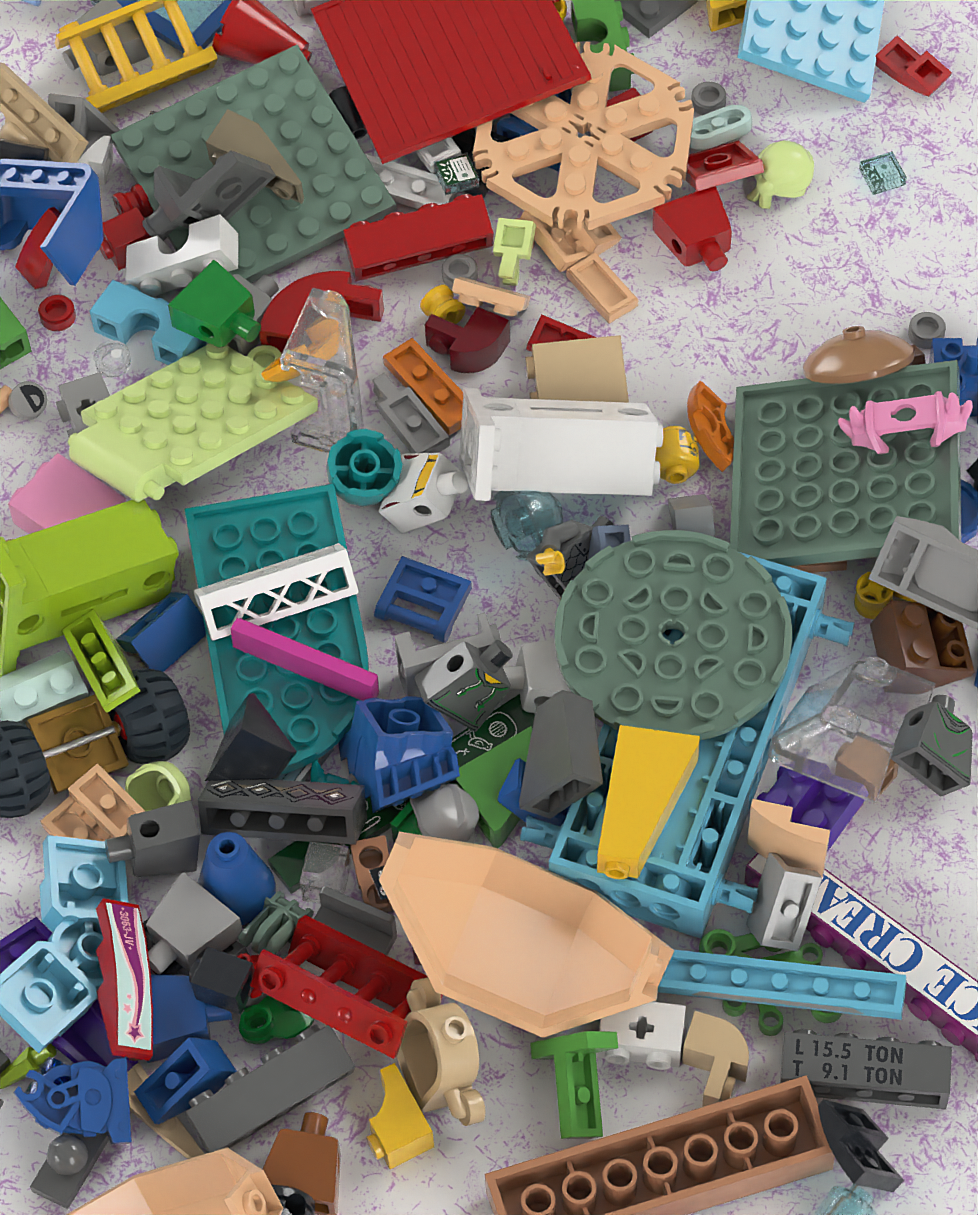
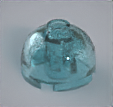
[491,490,563,561]

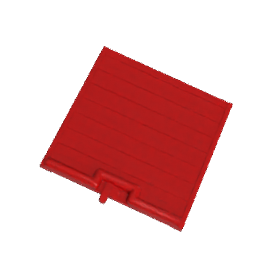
[310,0,592,164]

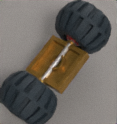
[0,668,190,819]

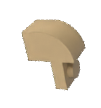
[682,1011,749,1107]

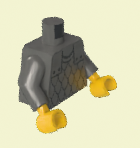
[526,516,614,600]

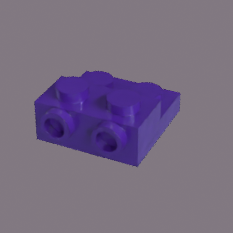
[756,753,870,852]

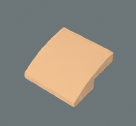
[519,210,622,272]
[40,763,145,841]
[747,799,830,882]

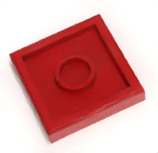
[686,140,764,191]

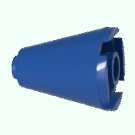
[197,832,276,925]

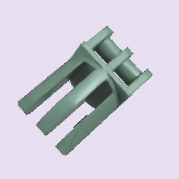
[238,891,314,955]

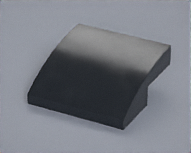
[818,1099,904,1192]

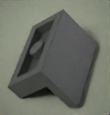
[314,886,397,955]

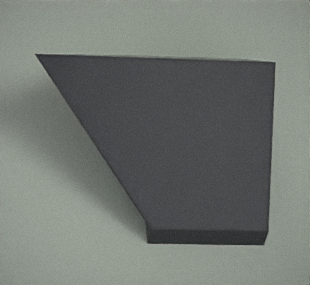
[205,693,297,781]

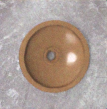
[803,326,914,384]

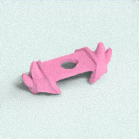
[838,391,973,455]

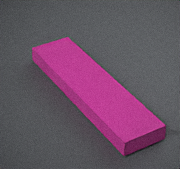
[231,618,379,701]

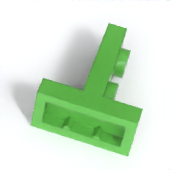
[530,1031,618,1139]

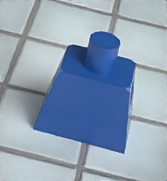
[146,975,233,1063]

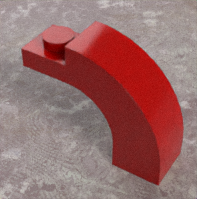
[259,271,384,355]

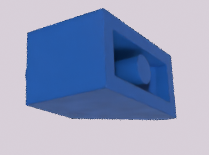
[134,1037,237,1124]

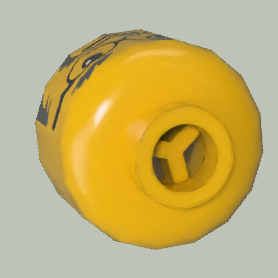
[655,426,700,484]

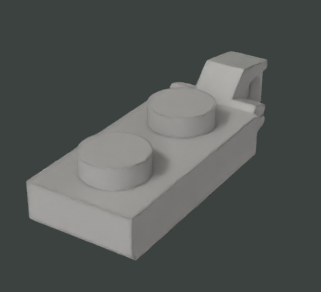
[372,373,450,453]

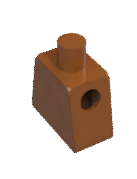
[262,1112,341,1215]

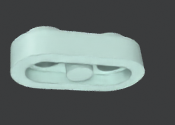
[690,105,752,151]

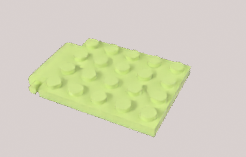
[68,344,318,503]

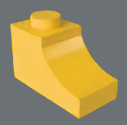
[366,1063,434,1169]

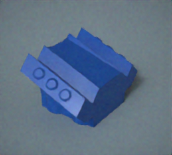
[338,696,460,813]

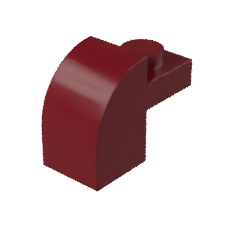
[424,307,510,373]

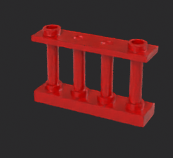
[250,915,443,1059]

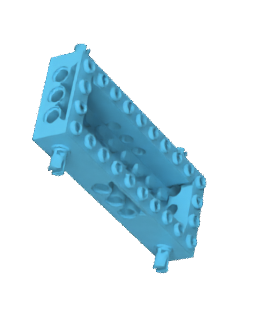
[520,552,855,939]

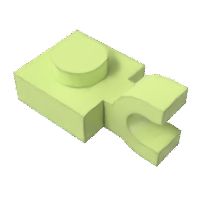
[493,218,536,286]

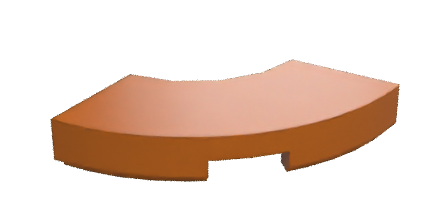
[687,381,734,472]

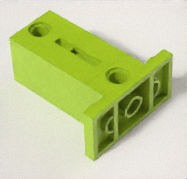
[0,499,179,676]

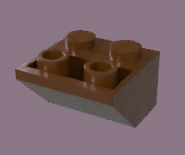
[870,600,975,693]

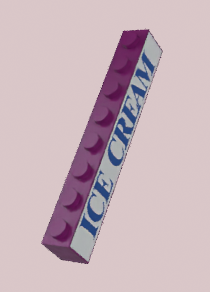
[744,853,978,1062]

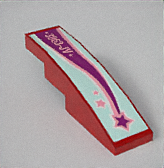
[96,898,153,1061]

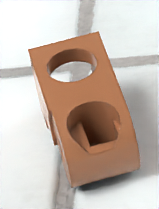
[350,835,394,913]

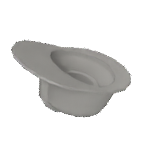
[410,783,479,844]

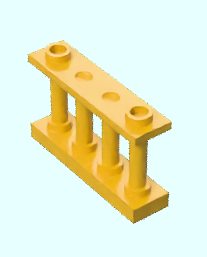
[54,0,218,113]

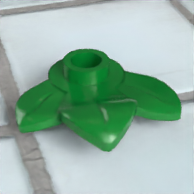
[239,995,315,1045]

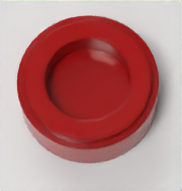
[38,295,76,331]

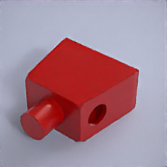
[653,186,732,272]

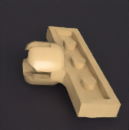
[0,62,89,163]

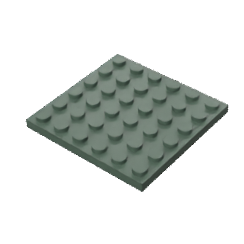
[110,45,397,283]
[730,360,961,567]

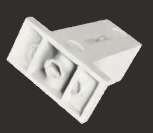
[459,388,663,501]

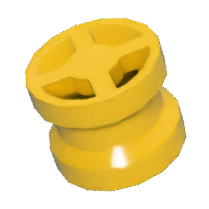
[420,285,466,324]
[854,572,894,619]

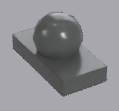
[30,1132,109,1209]

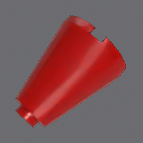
[212,0,312,65]

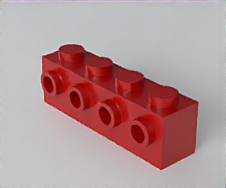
[343,194,494,282]

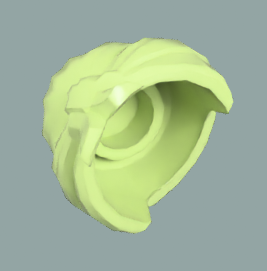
[747,140,814,209]
[125,761,191,811]

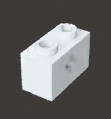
[598,1002,686,1070]

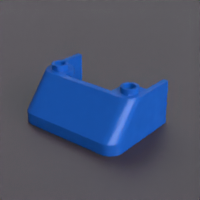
[0,159,104,286]

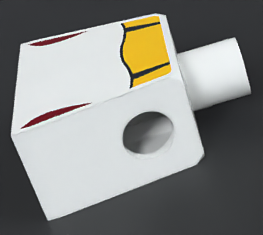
[378,453,468,533]

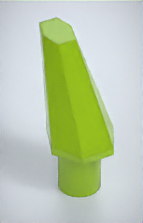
[0,1044,57,1089]

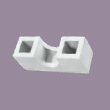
[126,214,238,297]

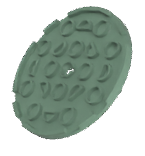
[554,530,792,741]

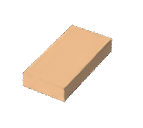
[566,252,638,324]

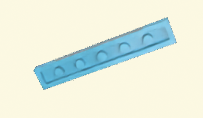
[658,950,907,1020]

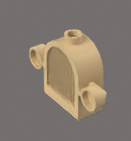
[396,977,485,1126]

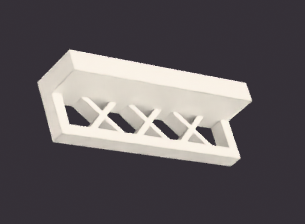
[193,543,359,641]

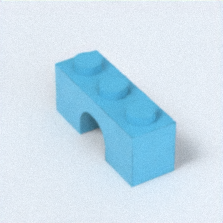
[90,280,208,365]

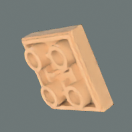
[452,277,531,317]

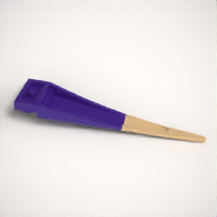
[0,917,204,1159]

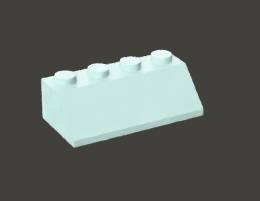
[0,650,89,727]

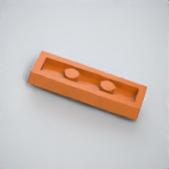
[383,338,463,436]

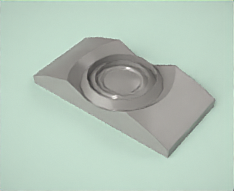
[868,516,978,630]

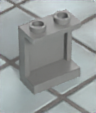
[394,613,501,698]

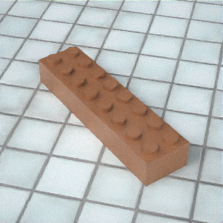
[485,1075,835,1215]

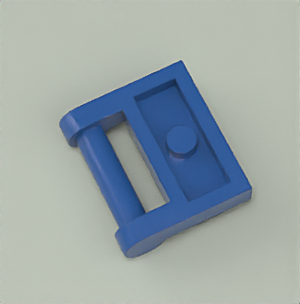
[374,556,472,643]

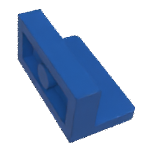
[116,592,206,672]

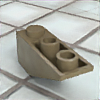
[206,109,304,204]

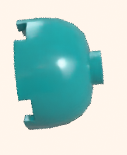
[326,429,402,507]

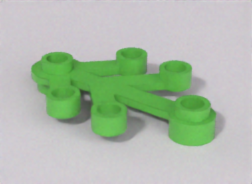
[699,929,842,1036]

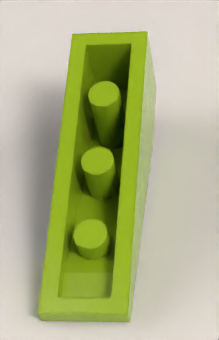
[61,609,140,713]

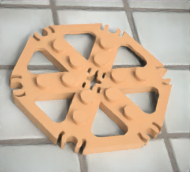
[473,41,694,231]

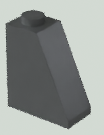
[519,690,603,819]

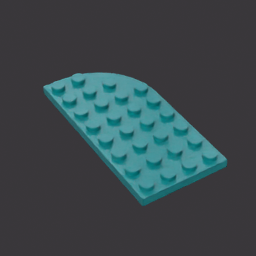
[184,484,369,775]

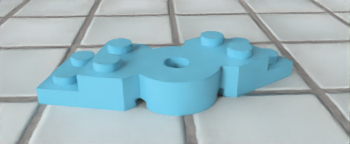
[0,835,128,1053]

